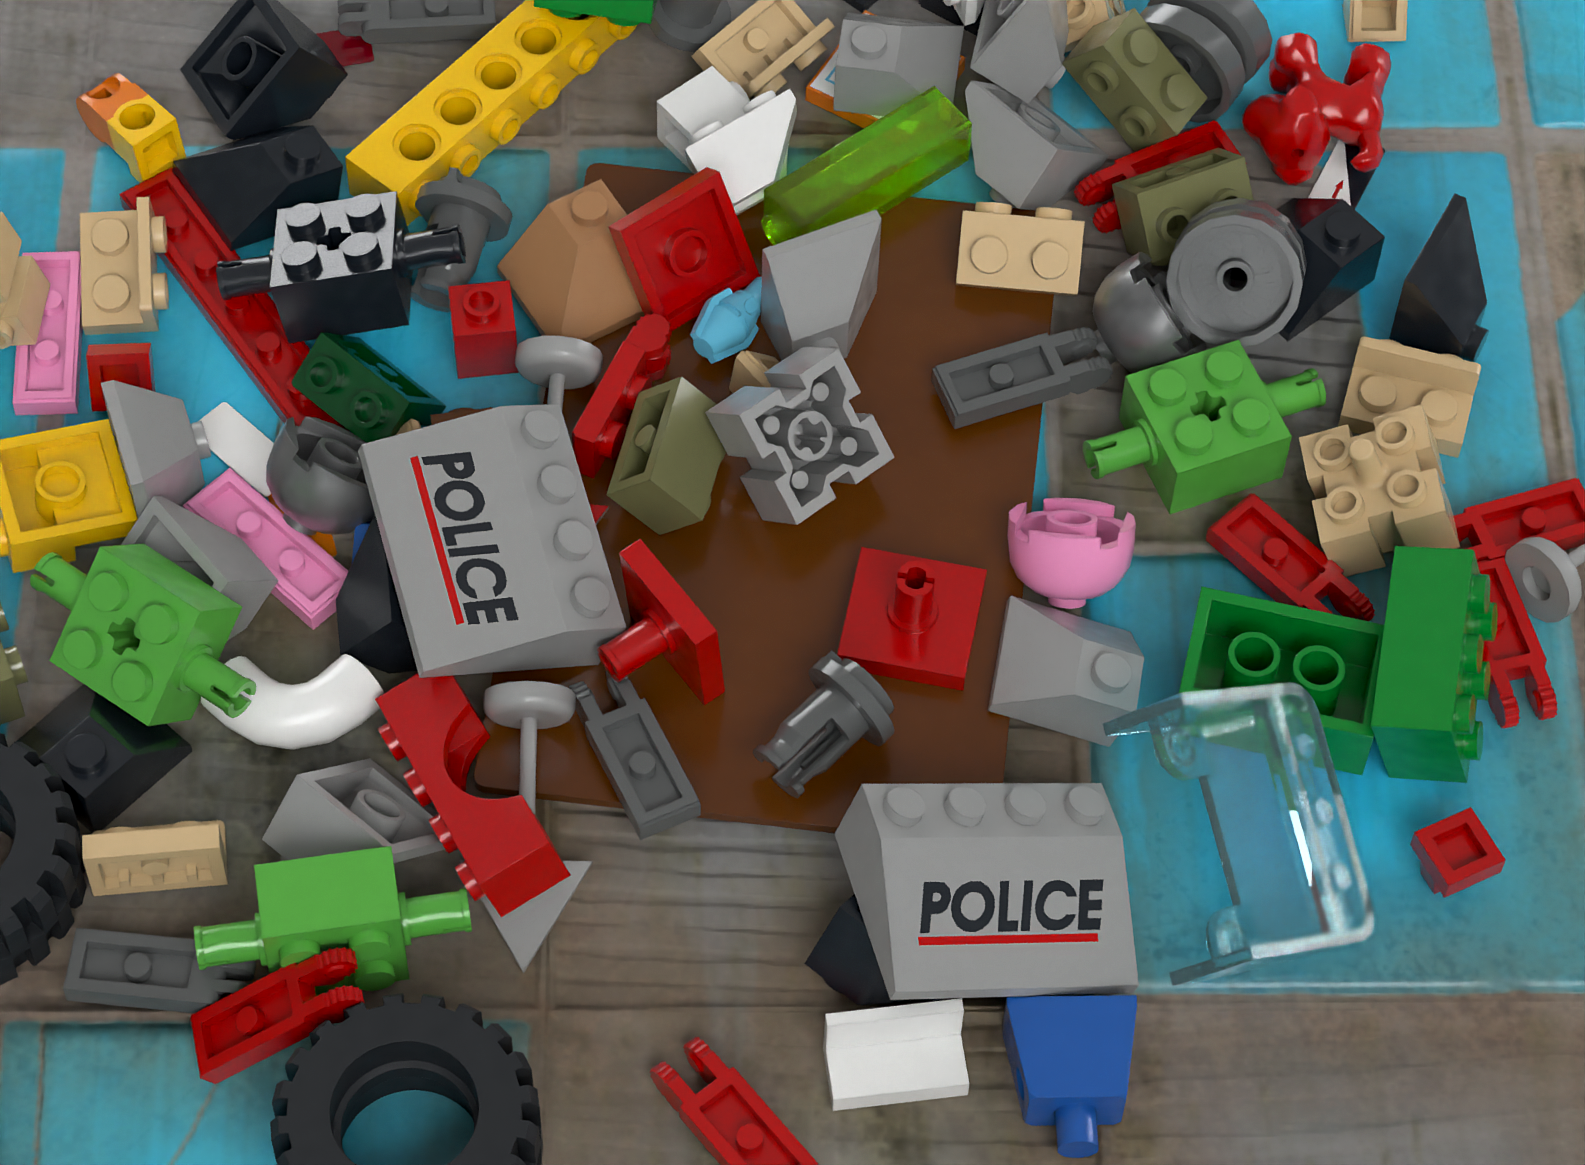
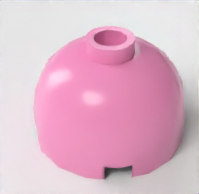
[1007,498,1136,609]

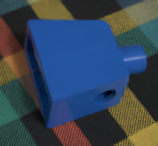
[1002,995,1137,1158]

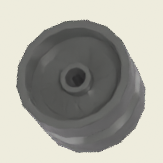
[1140,0,1272,123]
[1166,198,1307,347]

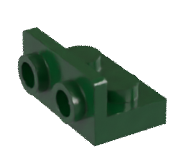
[292,332,446,443]

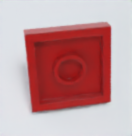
[608,167,760,331]
[597,539,725,706]
[837,547,987,691]

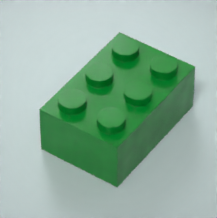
[1371,546,1498,783]
[1170,586,1384,775]

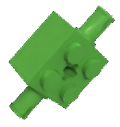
[1083,340,1326,515]
[30,543,256,726]
[194,846,472,996]

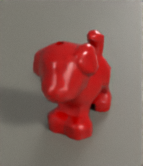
[1242,32,1391,186]

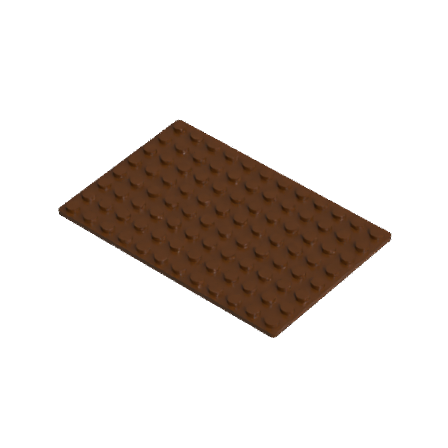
[474,163,1054,833]

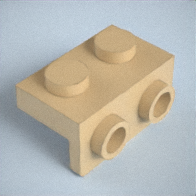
[691,0,835,100]
[956,202,1085,296]

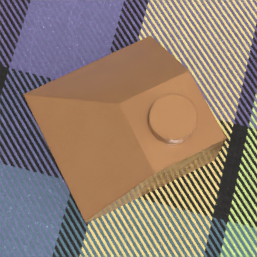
[497,179,644,343]

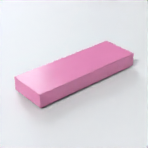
[12,251,83,416]
[183,468,349,630]

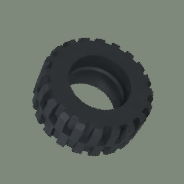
[0,733,86,985]
[270,993,543,1165]

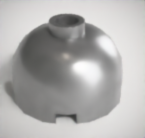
[1092,252,1206,373]
[266,416,375,535]

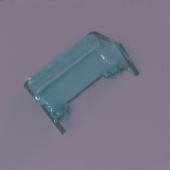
[1103,682,1374,986]

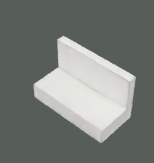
[823,998,969,1111]

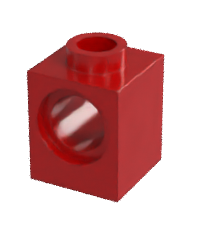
[448,280,519,379]

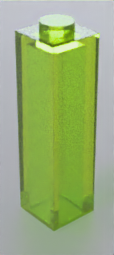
[762,86,972,245]

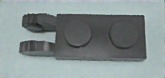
[931,326,1113,429]
[569,671,701,840]

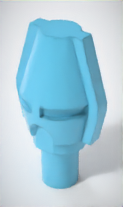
[690,277,762,364]

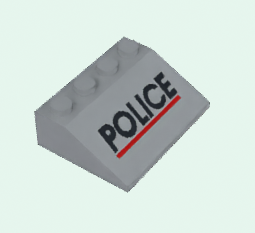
[358,404,626,678]
[835,783,1139,1000]

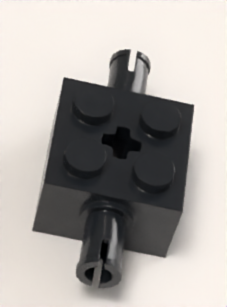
[216,191,466,343]

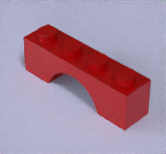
[375,673,571,918]

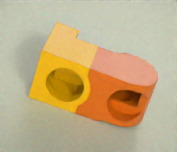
[76,73,186,183]

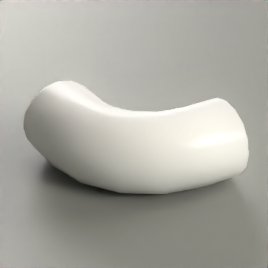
[201,654,384,750]

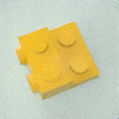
[0,419,138,573]

